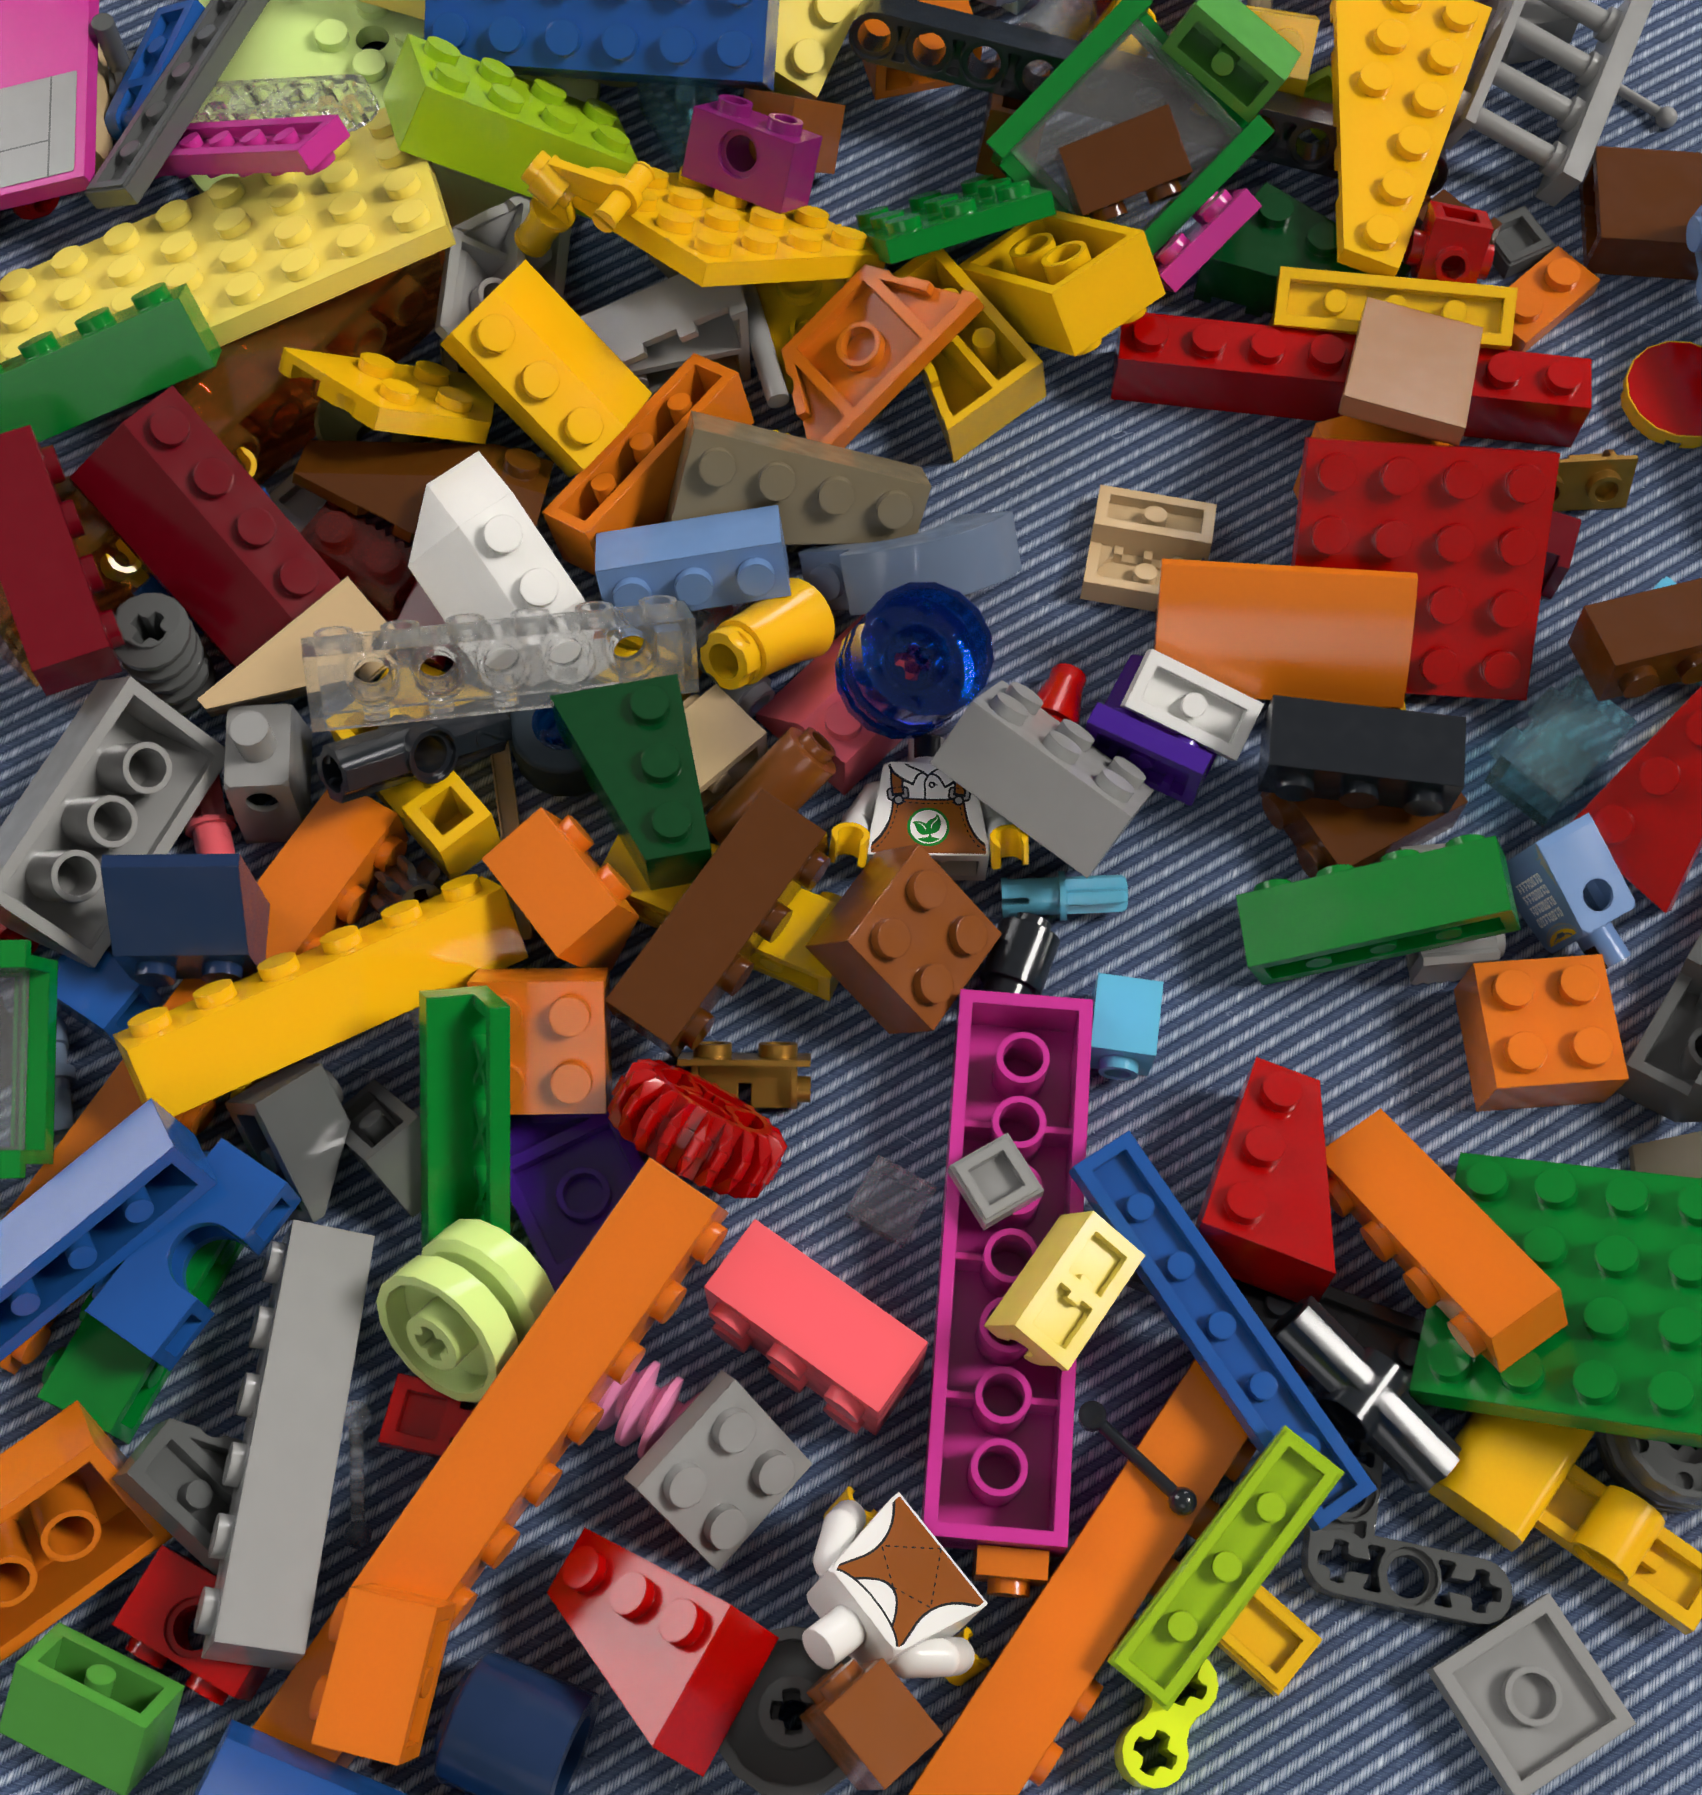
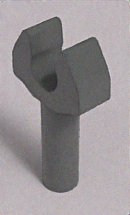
[91,13,136,99]

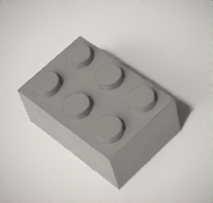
[930,680,1154,878]

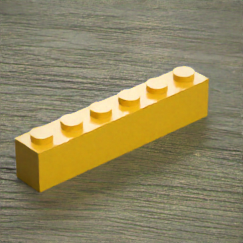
[113,874,529,1117]

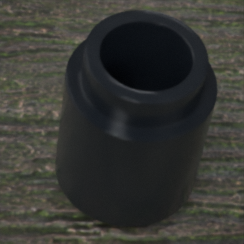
[979,912,1060,995]

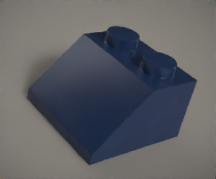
[100,854,270,987]

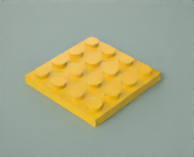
[571,166,885,287]

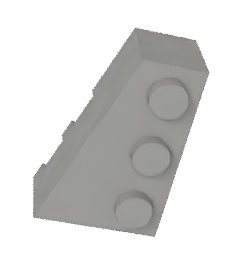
[580,274,751,401]

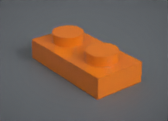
[1509,246,1601,352]

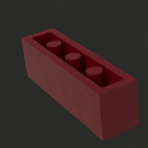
[0,425,126,696]

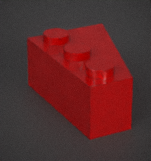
[546,1527,779,1777]

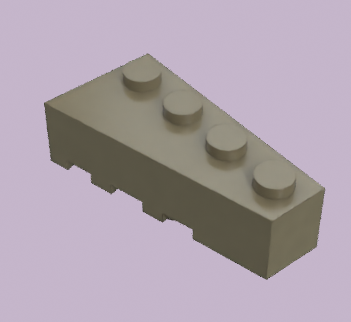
[663,410,932,545]

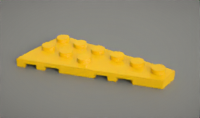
[1330,0,1492,276]

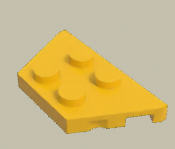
[278,347,495,444]

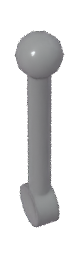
[1617,84,1678,129]

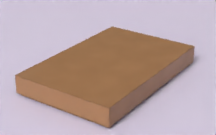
[1338,297,1483,446]

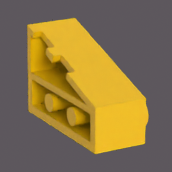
[892,249,1046,463]

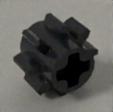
[368,855,446,914]

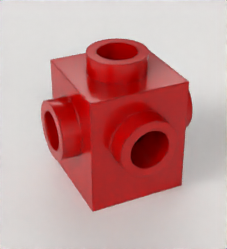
[1404,200,1495,284]

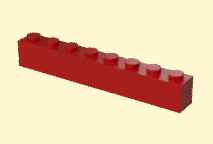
[1110,313,1592,448]

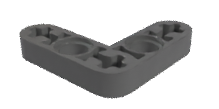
[1301,1429,1513,1627]

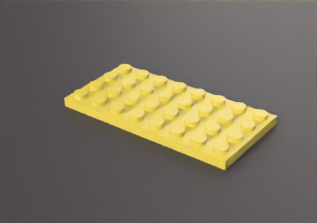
[0,107,456,363]

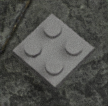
[624,1370,812,1571]
[1426,1593,1636,1795]

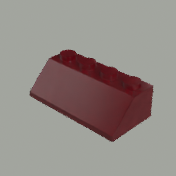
[69,385,341,668]

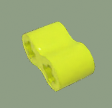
[1114,1659,1219,1790]

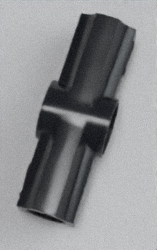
[316,695,513,803]
[1269,1295,1462,1494]

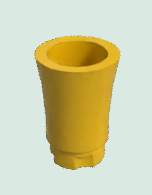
[700,578,835,690]

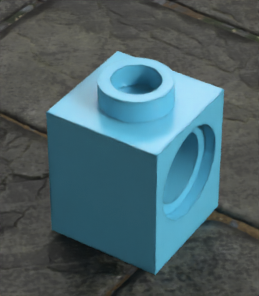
[1090,973,1164,1081]

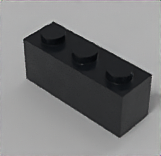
[1257,695,1466,817]

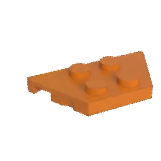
[781,264,985,448]

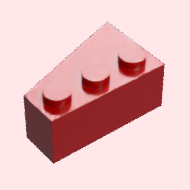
[1570,686,1702,913]
[1195,1057,1336,1303]

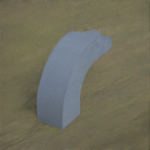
[799,511,1022,615]

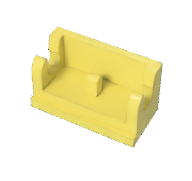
[984,1211,1145,1371]

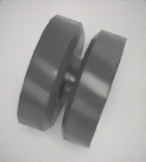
[718,1626,851,1795]

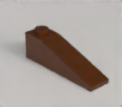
[292,440,554,543]

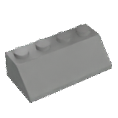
[0,676,225,968]

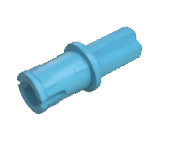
[1001,871,1128,921]

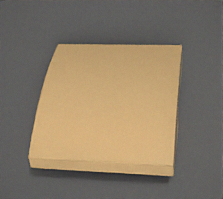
[1080,484,1217,612]

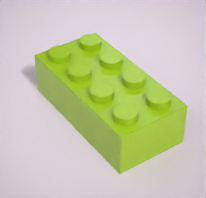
[382,34,638,219]

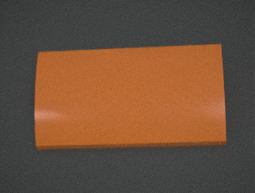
[1154,558,1418,708]

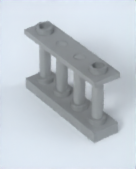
[1444,0,1654,207]

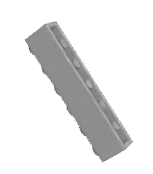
[194,1219,375,1671]

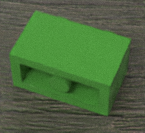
[1161,0,1301,123]
[0,1622,185,1795]

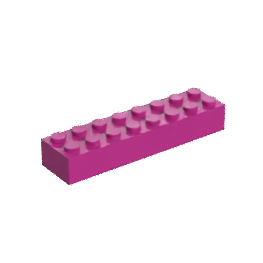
[921,989,1093,1557]

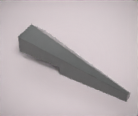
[1616,933,1702,1122]

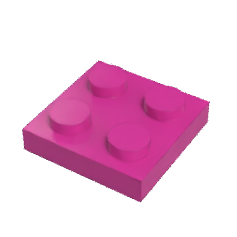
[1153,188,1262,293]

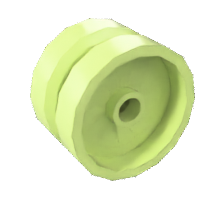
[376,1219,555,1403]

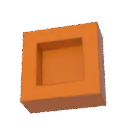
[971,1545,1049,1598]

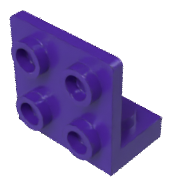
[1085,654,1218,807]

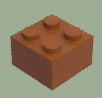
[805,844,1002,1034]

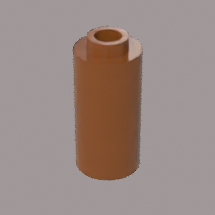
[705,727,836,844]

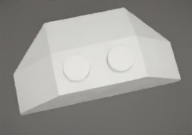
[408,451,617,684]

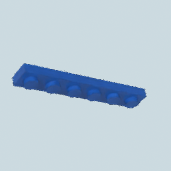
[1068,1131,1377,1532]

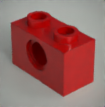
[112,1545,271,1706]

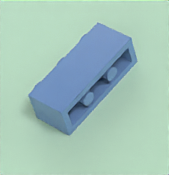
[595,505,791,624]

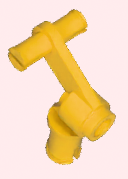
[514,150,655,258]

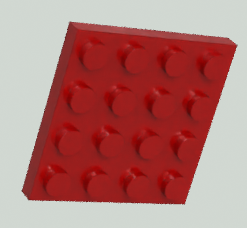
[1291,437,1560,701]

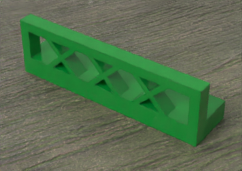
[419,985,510,1250]

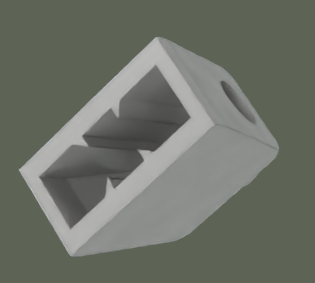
[224,704,312,844]

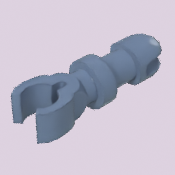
[54,1016,77,1142]

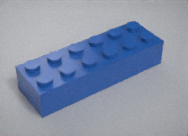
[424,0,780,91]

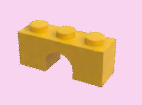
[325,683,501,880]

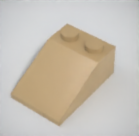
[197,576,398,717]

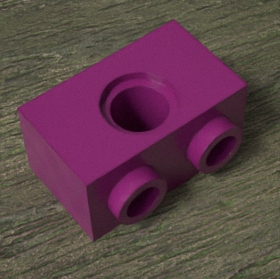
[681,94,823,214]

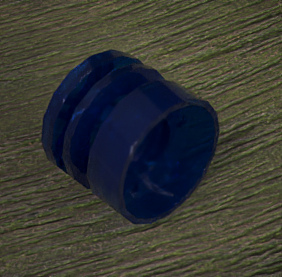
[835,582,994,739]

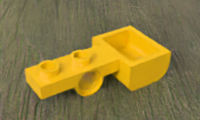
[1428,1412,1702,1635]

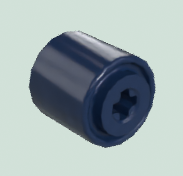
[434,1651,600,1795]

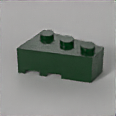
[1193,182,1411,318]
[549,674,712,890]

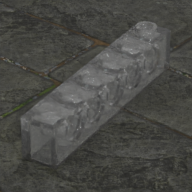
[301,595,699,733]

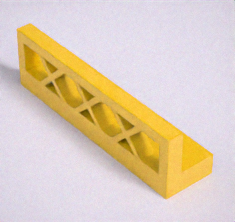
[1269,266,1518,350]

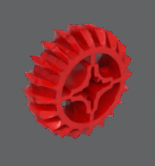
[606,1059,787,1198]

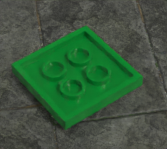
[846,174,1056,264]

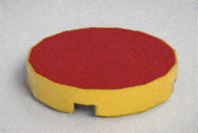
[1620,341,1702,449]

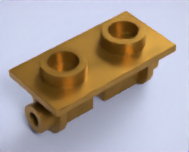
[1553,449,1639,511]
[677,1041,811,1109]

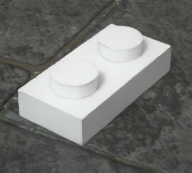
[1120,649,1264,761]

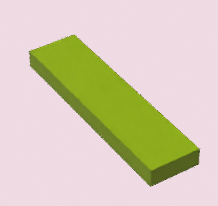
[1107,1425,1345,1711]

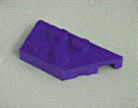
[510,1111,645,1292]

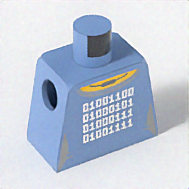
[1506,813,1635,969]

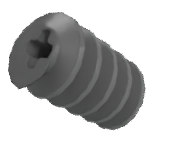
[114,593,216,716]

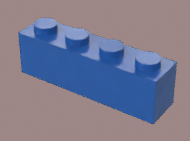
[0,1098,218,1362]

